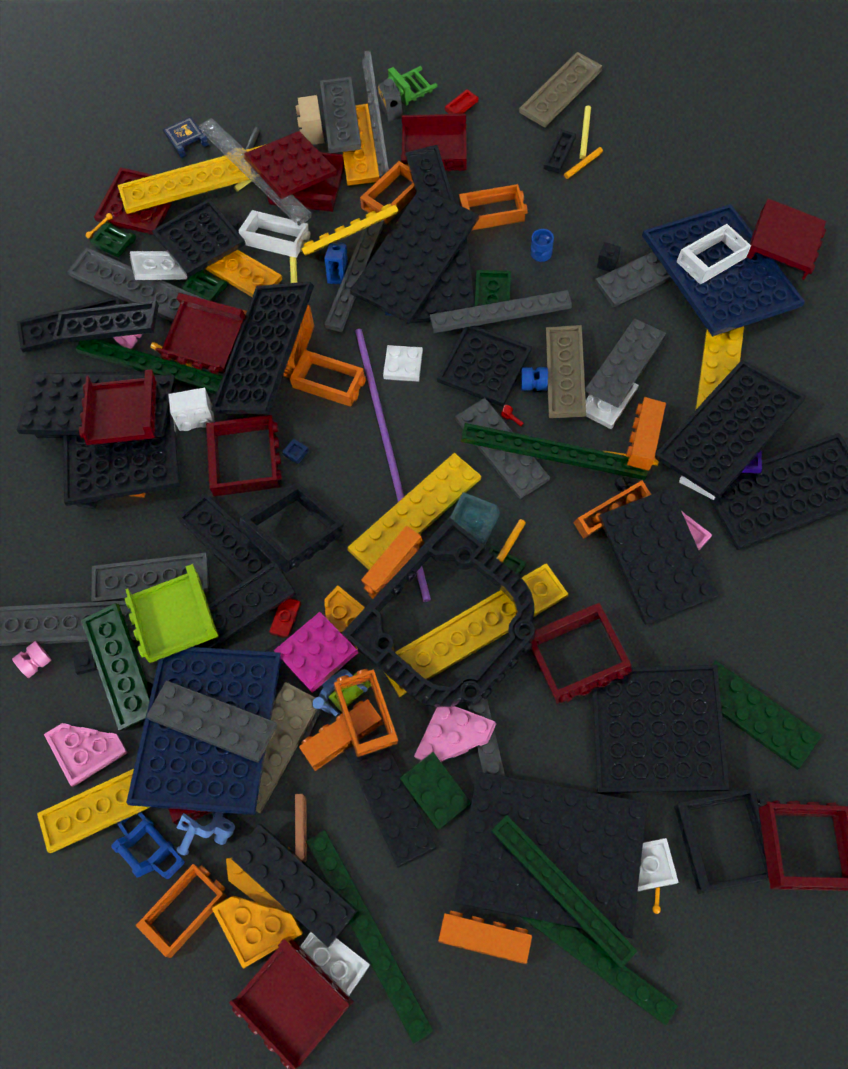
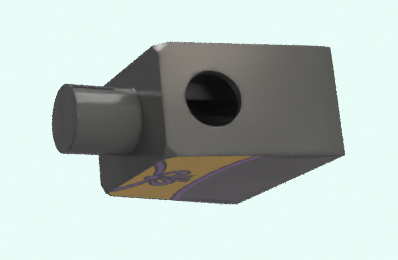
[378,79,403,122]

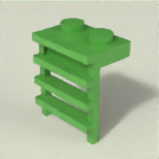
[387,66,437,106]

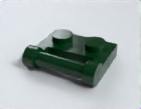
[90,222,136,258]
[181,270,228,302]

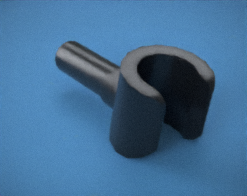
[615,477,637,492]

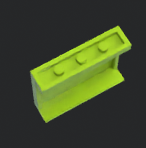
[125,564,218,663]

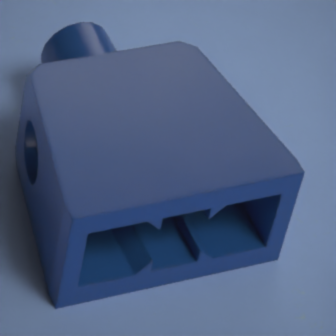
[324,242,348,284]

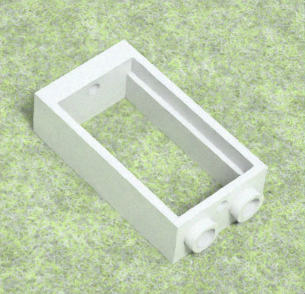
[239,210,310,258]
[677,224,751,284]

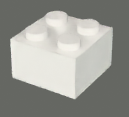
[168,388,215,431]

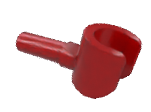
[501,405,524,426]

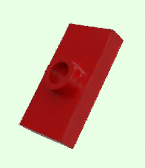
[445,89,478,114]
[269,598,301,638]

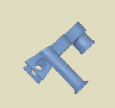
[312,669,368,717]
[177,812,235,855]

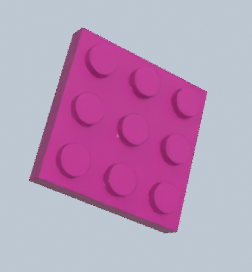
[274,612,358,693]

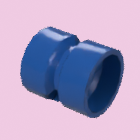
[530,229,554,262]
[521,367,548,391]

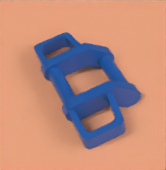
[111,812,185,879]

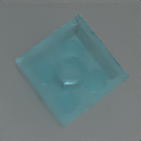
[450,492,500,546]

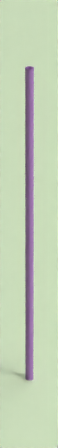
[355,329,431,602]

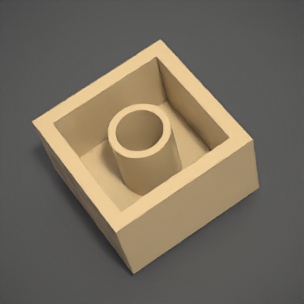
[296,95,324,145]

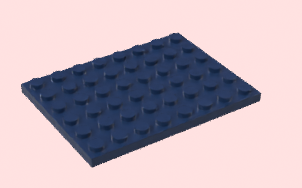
[642,204,805,337]
[126,647,281,815]

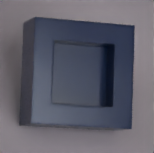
[283,439,309,464]

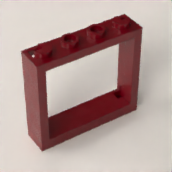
[206,415,282,496]
[525,603,632,704]
[759,800,848,891]

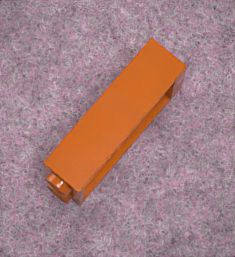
[360,161,416,224]
[459,184,528,230]
[283,305,314,378]
[290,350,366,407]
[361,526,425,599]
[334,669,398,757]
[135,864,227,958]

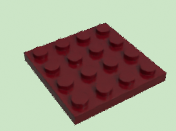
[244,131,337,199]
[94,167,173,235]

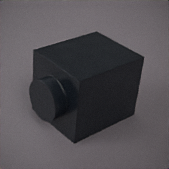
[597,242,621,272]

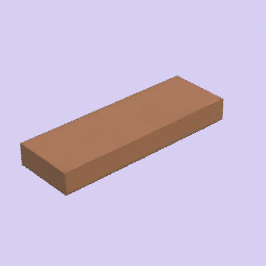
[295,794,307,863]

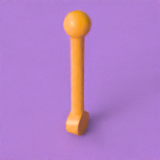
[85,213,113,239]
[652,887,661,914]

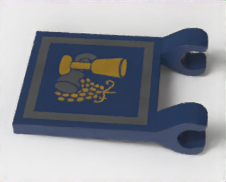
[163,117,209,158]

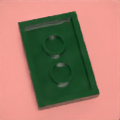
[474,270,511,307]
[399,752,471,830]

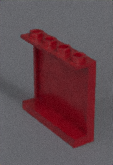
[401,114,467,171]
[266,152,345,212]
[746,198,826,280]
[155,293,246,374]
[79,369,157,445]
[229,936,354,1069]

